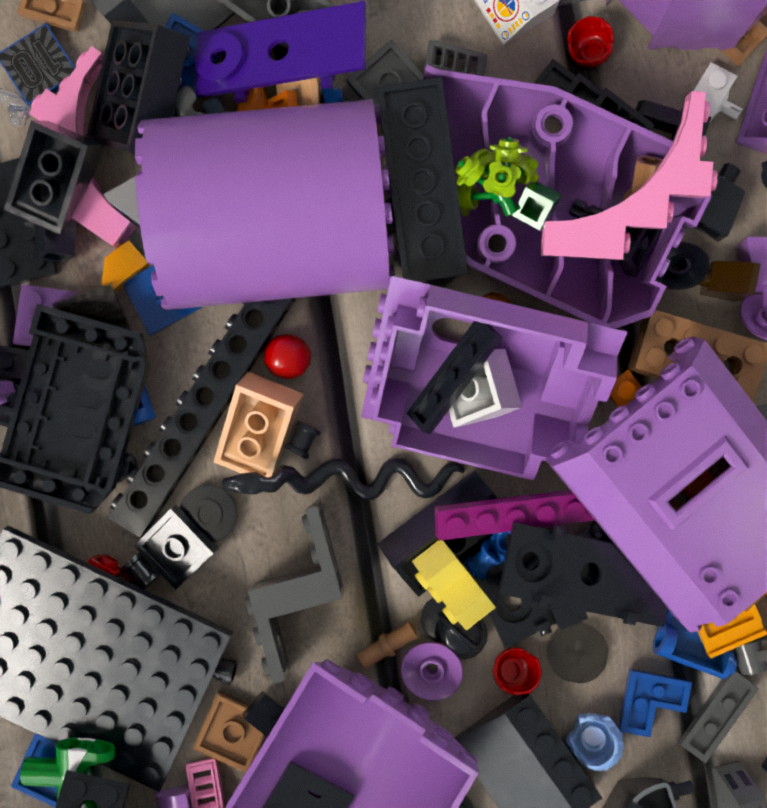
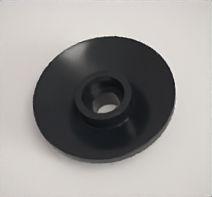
[655,242,710,290]

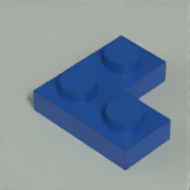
[618,669,692,738]

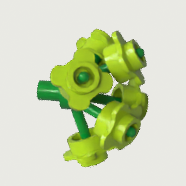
[455,137,539,216]

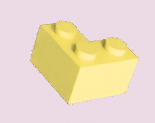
[412,540,496,631]

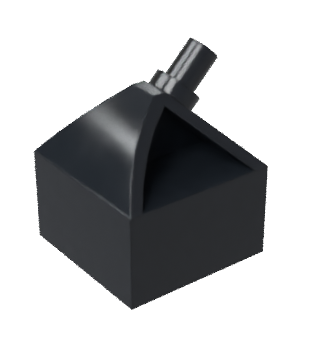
[602,777,695,808]

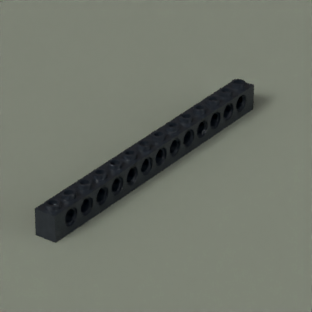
[109,298,296,538]

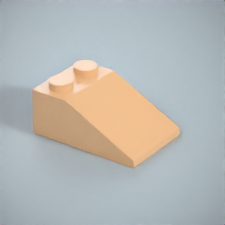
[214,372,304,477]

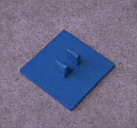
[123,265,203,336]

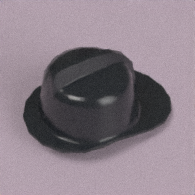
[421,598,488,660]

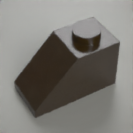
[698,261,761,302]

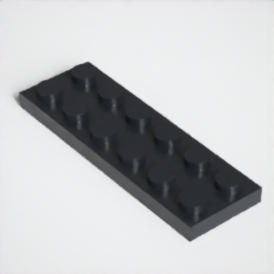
[377,77,468,282]

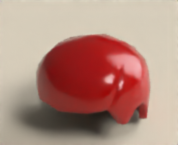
[568,16,614,68]
[263,334,311,379]
[492,647,542,696]

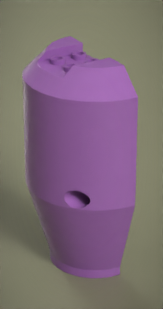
[383,64,711,329]

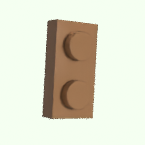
[17,0,86,33]

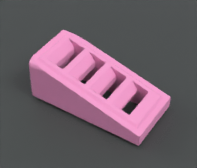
[185,757,227,808]

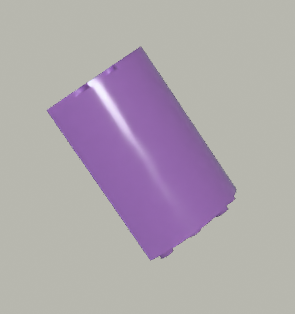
[135,99,395,310]
[225,659,479,808]

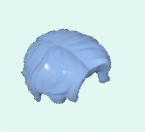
[566,713,624,771]

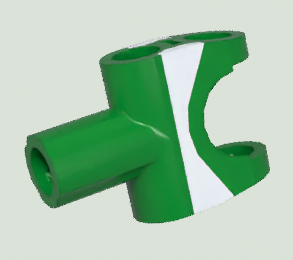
[20,738,115,808]

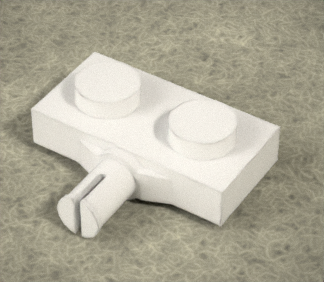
[694,62,743,122]

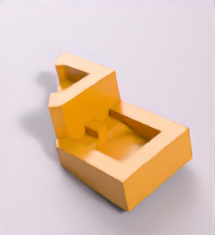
[101,240,148,293]

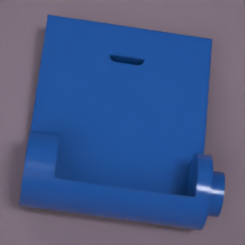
[652,609,737,679]

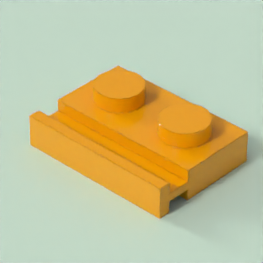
[697,604,767,659]

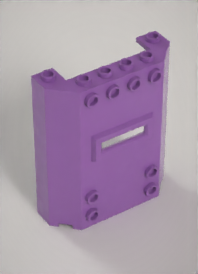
[545,336,767,633]

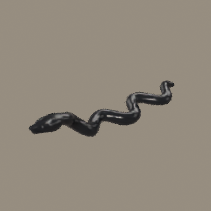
[222,457,465,501]

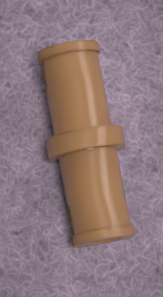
[357,621,419,670]

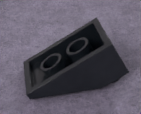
[4,120,104,234]

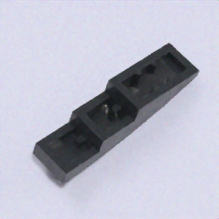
[534,59,654,130]

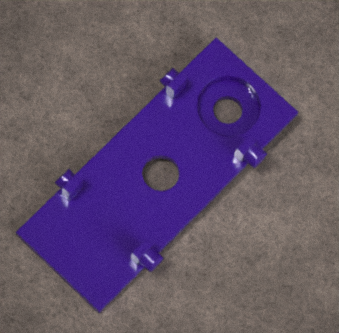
[194,1,366,103]

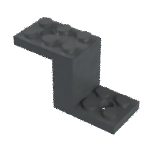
[245,503,344,684]

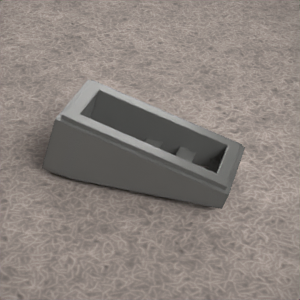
[424,40,487,76]

